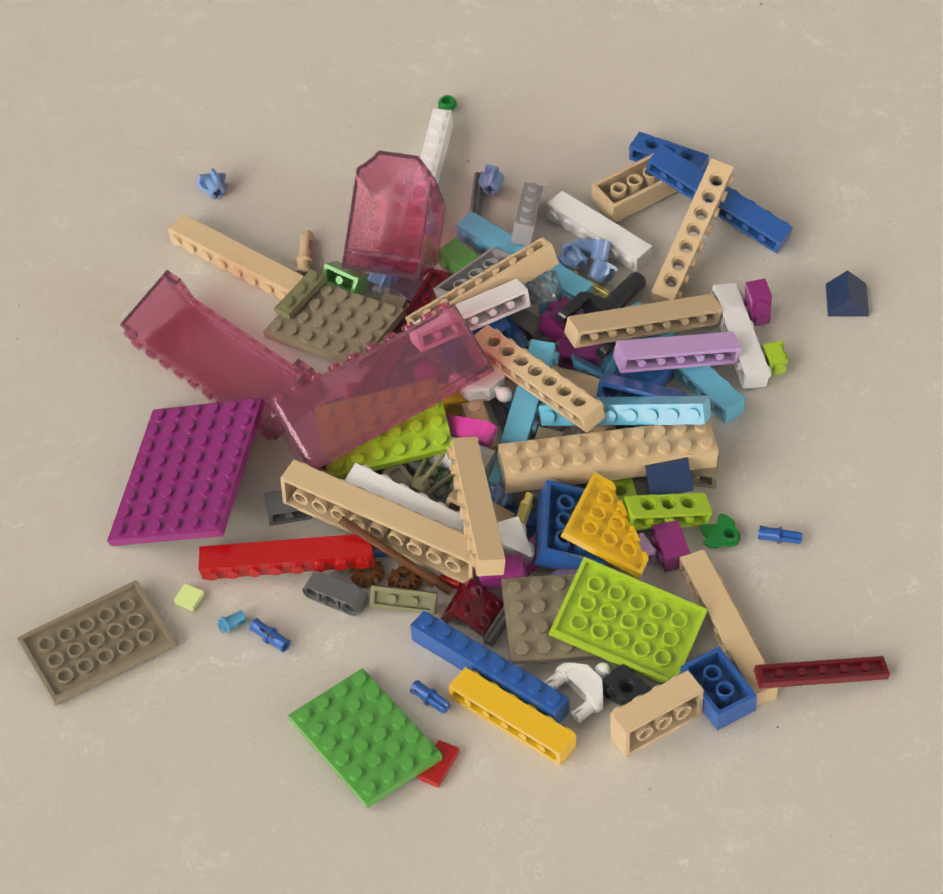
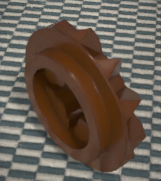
[350,561,385,588]
[387,565,422,590]

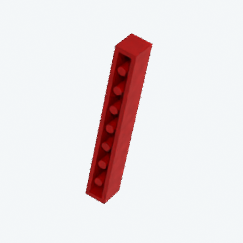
[198,533,375,581]

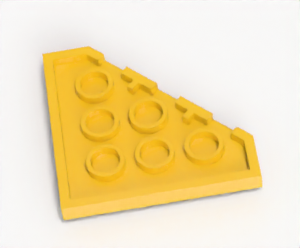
[561,472,649,579]

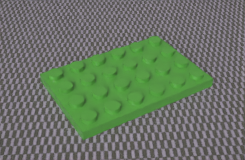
[288,668,443,809]

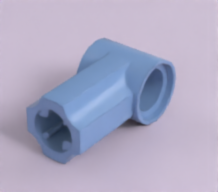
[575,238,611,261]

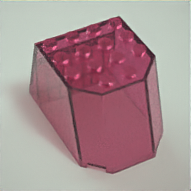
[341,150,446,280]

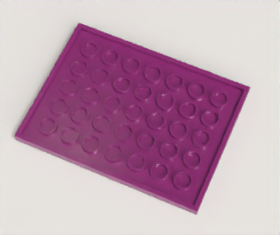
[107,397,265,546]

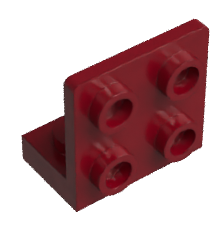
[440,578,504,637]

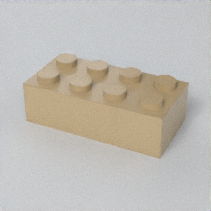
[591,153,678,223]
[611,671,704,757]

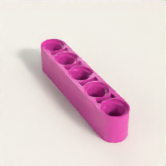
[445,413,498,448]

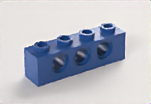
[629,131,709,171]

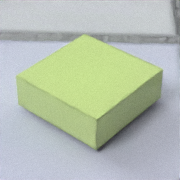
[174,584,205,612]

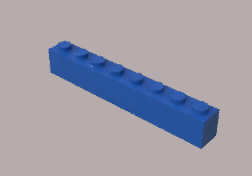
[646,145,793,254]
[410,610,570,724]

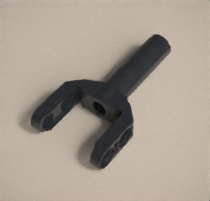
[555,272,646,359]

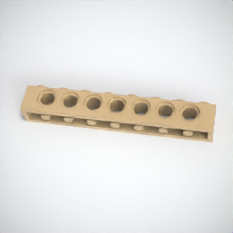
[650,158,735,303]
[469,325,605,433]

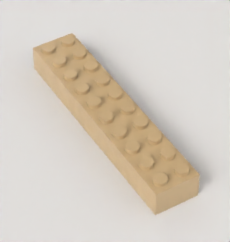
[497,420,719,494]
[281,460,479,583]

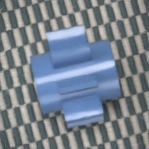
[489,481,515,507]

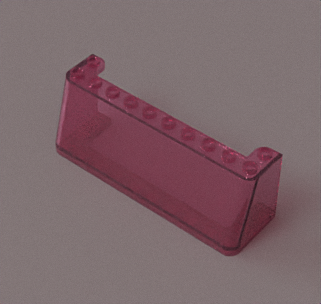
[120,270,329,441]
[266,302,494,469]

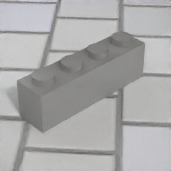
[511,182,543,246]

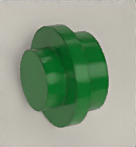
[438,95,457,111]

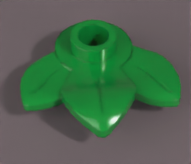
[700,513,741,549]

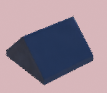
[826,270,869,317]
[645,457,694,495]

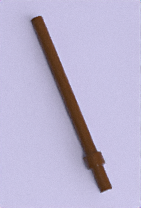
[338,516,453,595]

